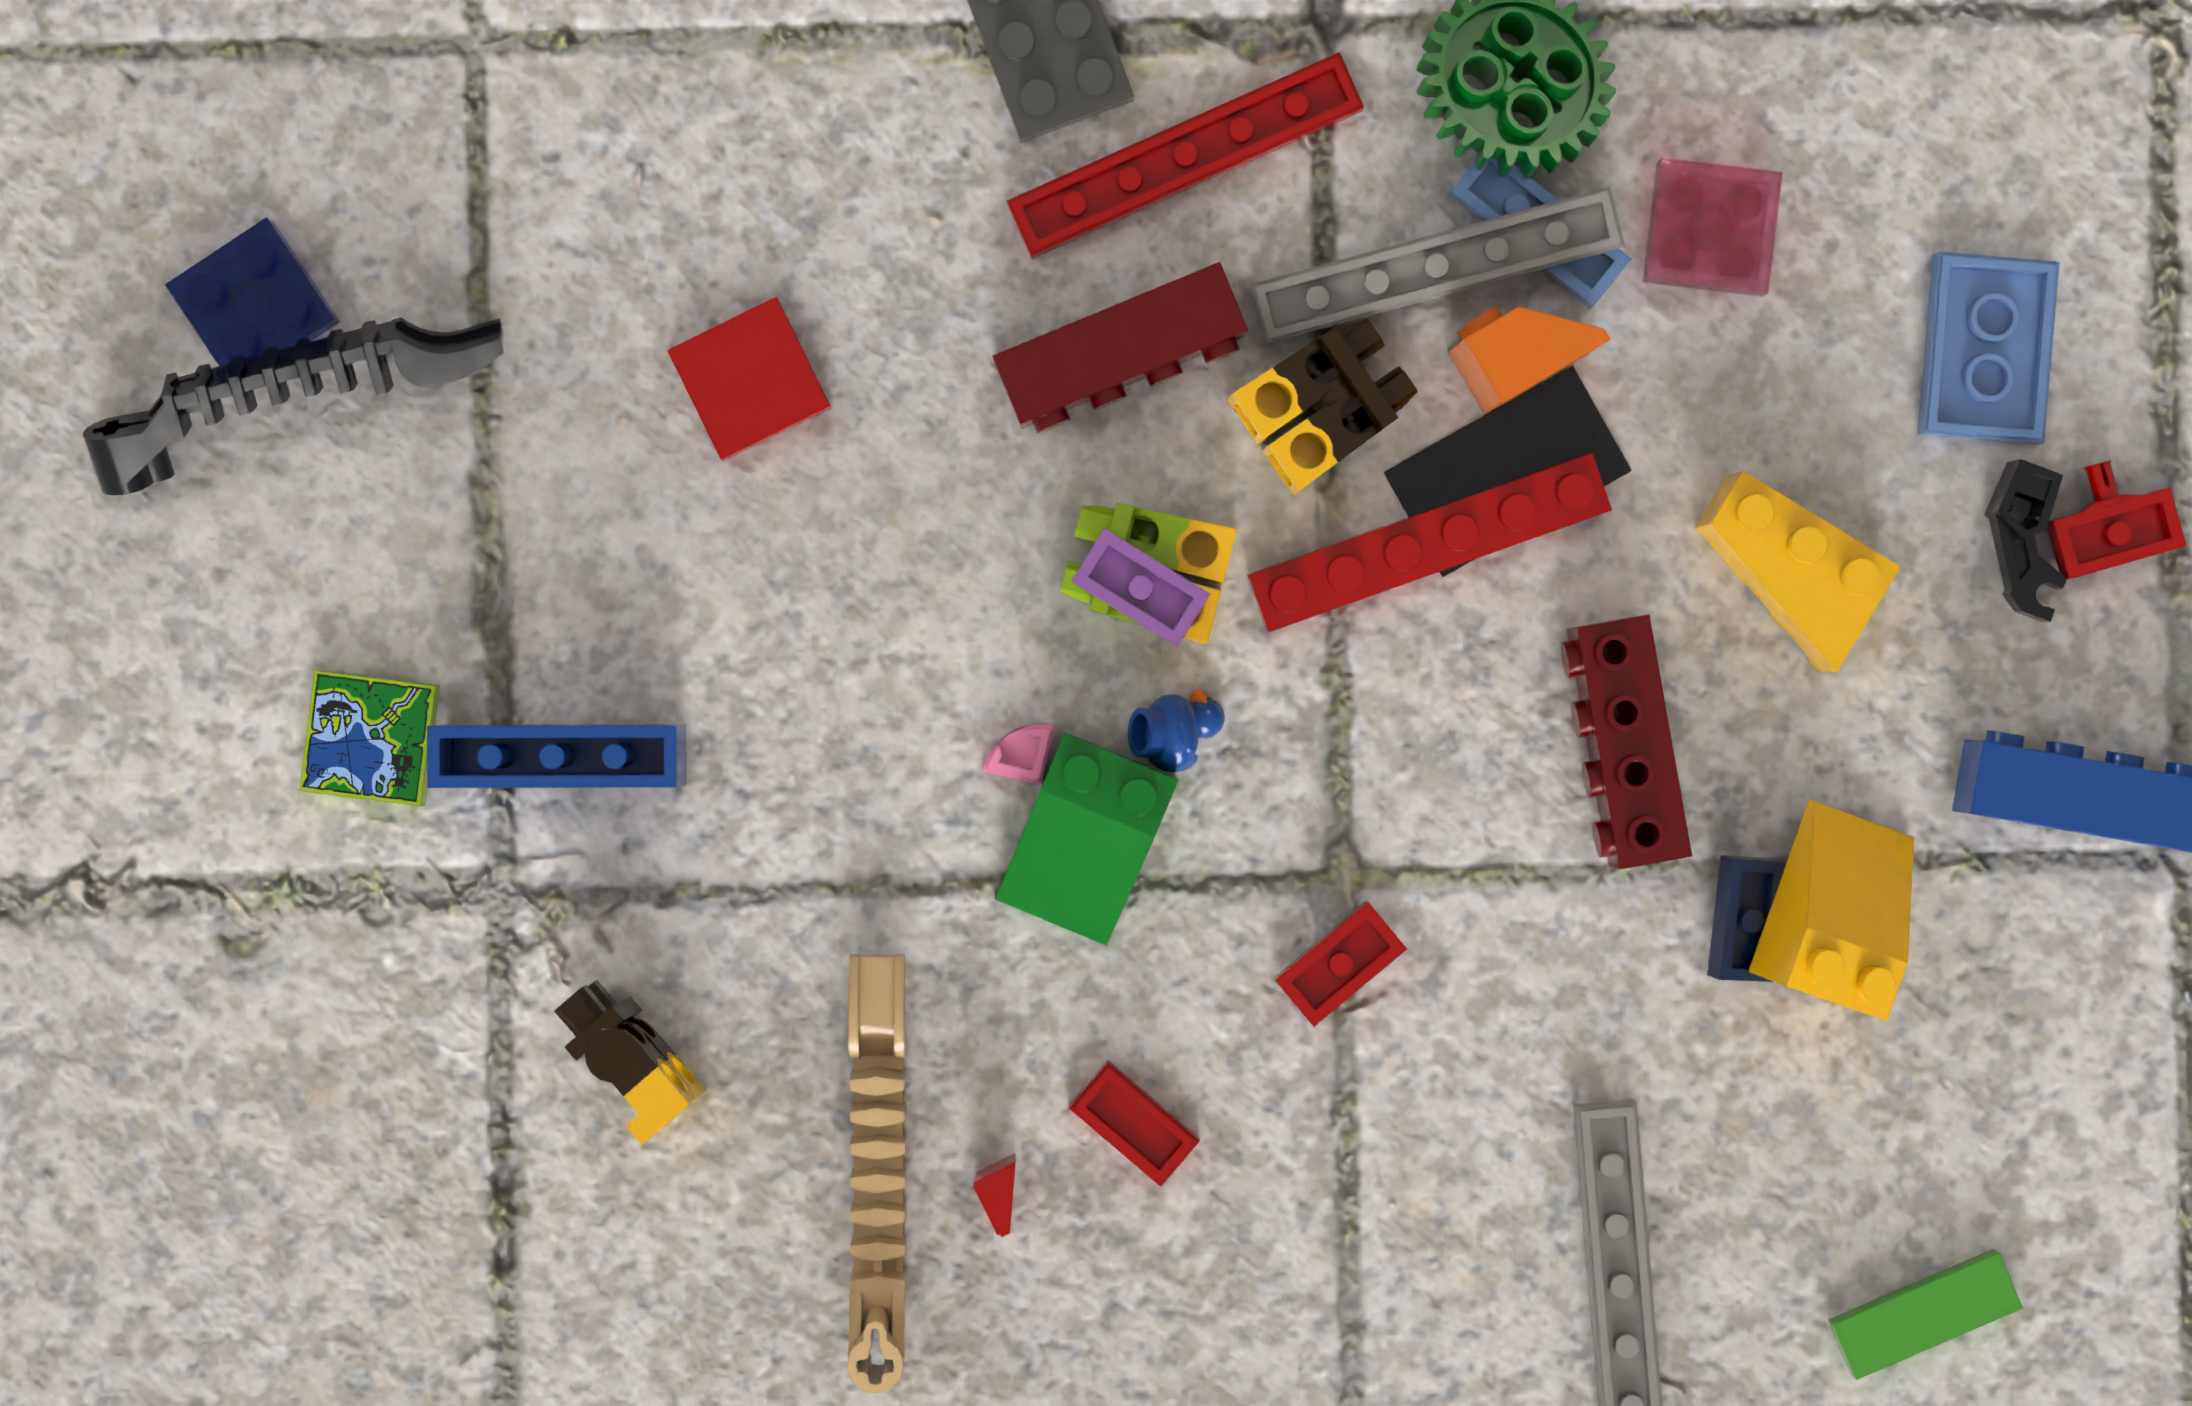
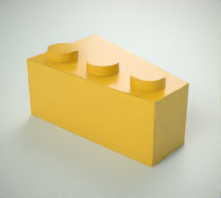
[1695,471,1901,673]

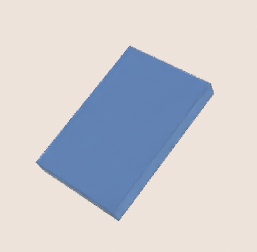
[1918,252,2060,445]

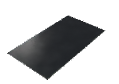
[1384,366,1632,578]

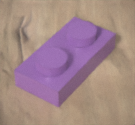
[1071,528,1210,647]

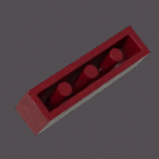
[992,262,1248,434]

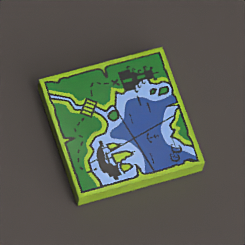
[299,670,440,806]

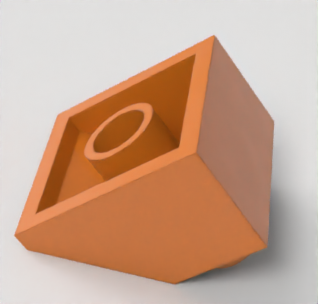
[1448,306,1611,414]

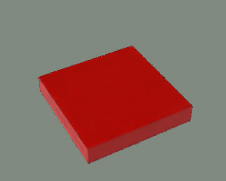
[667,297,832,461]

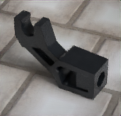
[1984,459,2067,622]

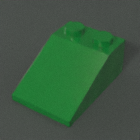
[995,732,1179,946]

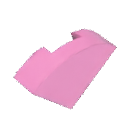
[982,724,1055,785]

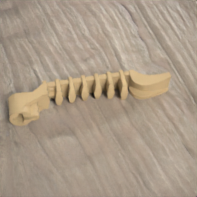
[847,954,907,1394]

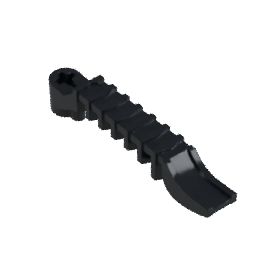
[83,317,504,496]

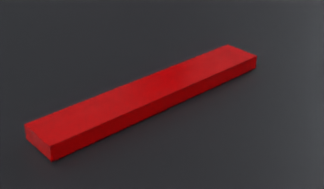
[1007,52,1364,259]

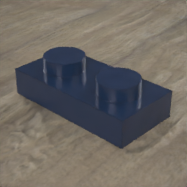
[1707,855,1787,982]

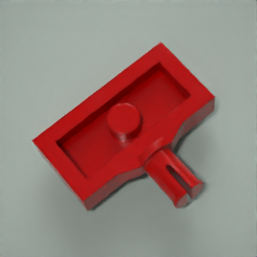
[2047,460,2187,580]

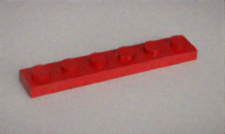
[1247,453,1612,632]

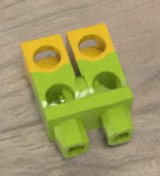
[1060,502,1237,645]

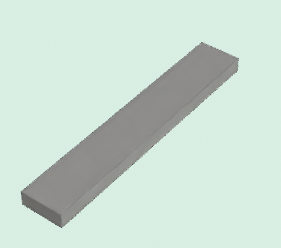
[1251,187,1625,344]
[1573,1099,1662,1406]

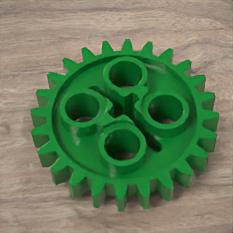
[1416,0,1616,178]

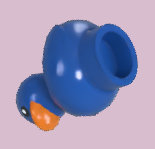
[1128,689,1225,773]

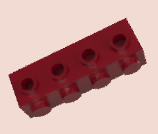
[1561,614,1692,870]

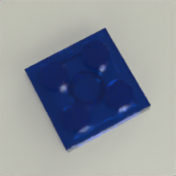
[165,217,340,366]

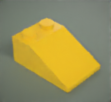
[1749,800,1914,1021]

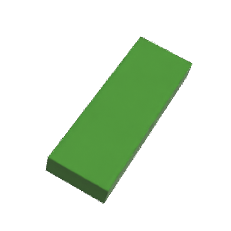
[1828,1249,2023,1380]

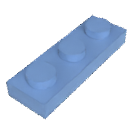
[1448,158,1631,309]

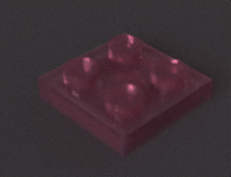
[1643,158,1783,297]

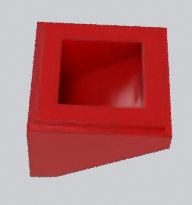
[973,1154,1016,1238]

